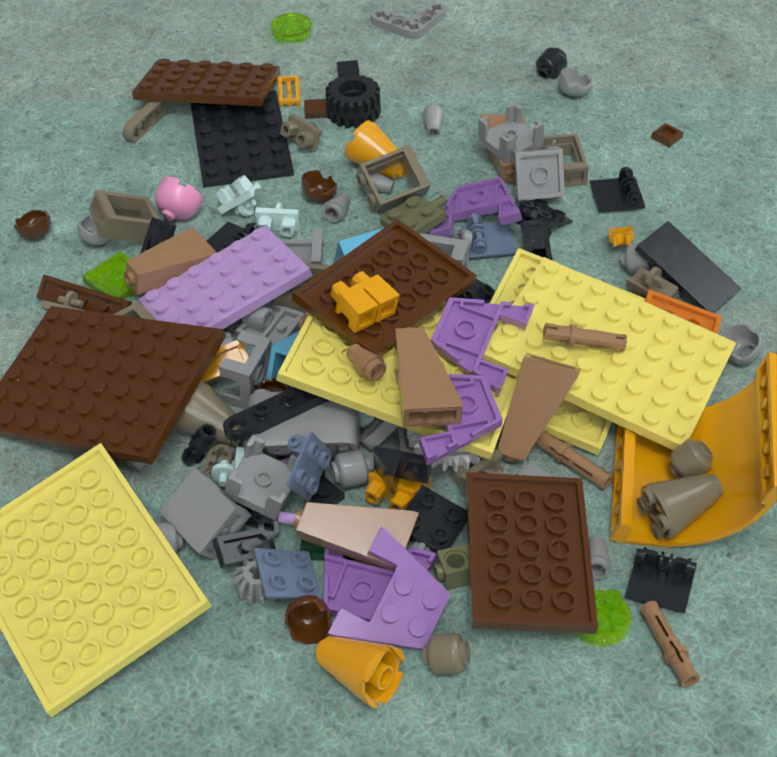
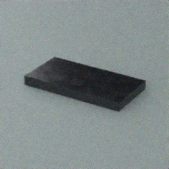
[635,221,741,313]

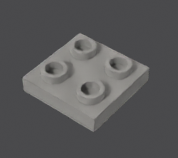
[235,302,305,347]

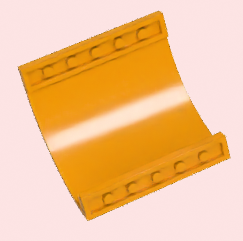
[609,352,777,548]

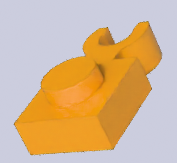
[609,226,634,247]

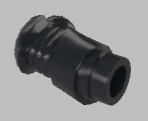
[181,424,216,465]

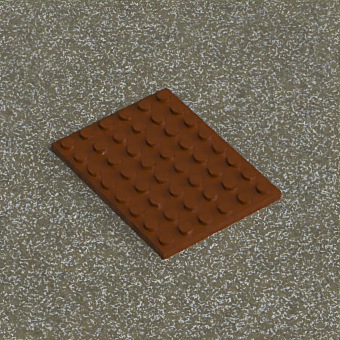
[0,306,226,465]

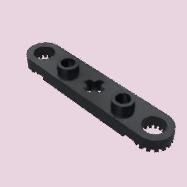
[223,387,329,442]

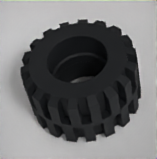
[325,74,381,128]

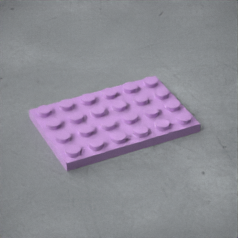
[138,226,313,329]

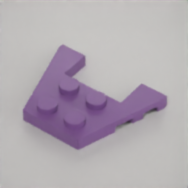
[429,176,522,237]
[431,297,534,395]
[396,371,503,465]
[327,527,450,650]
[324,547,436,622]

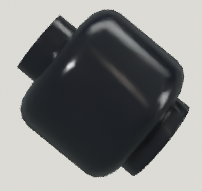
[536,47,567,79]

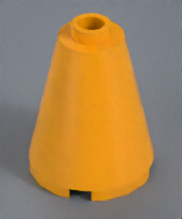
[344,121,406,179]
[315,636,405,708]

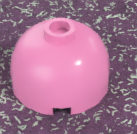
[155,176,203,222]

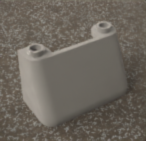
[244,389,360,459]

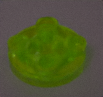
[271,13,312,42]
[575,589,632,646]

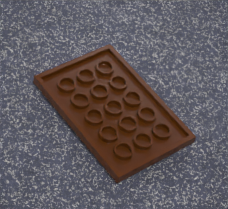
[132,58,280,106]
[292,219,477,357]
[465,472,598,634]

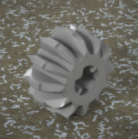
[234,557,276,607]

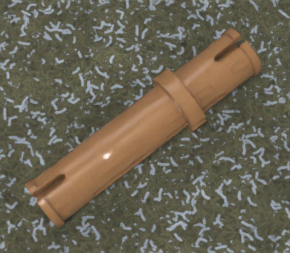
[543,322,627,352]
[536,431,614,490]
[640,601,700,687]

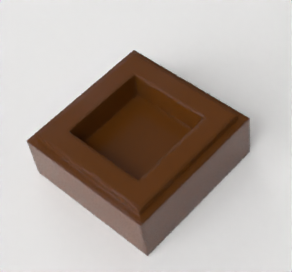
[304,99,327,119]
[651,123,684,148]

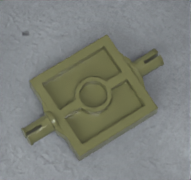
[379,195,447,235]

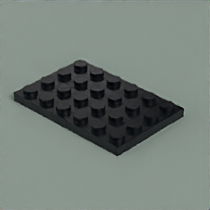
[190,90,294,188]

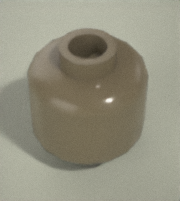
[669,439,714,478]
[422,633,471,675]

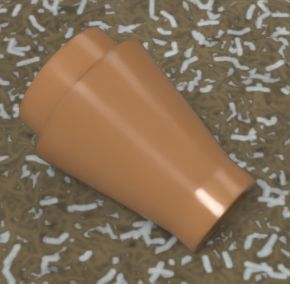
[346,344,386,382]

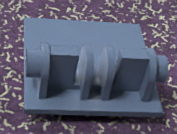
[462,213,516,258]
[286,431,332,502]
[253,548,322,601]

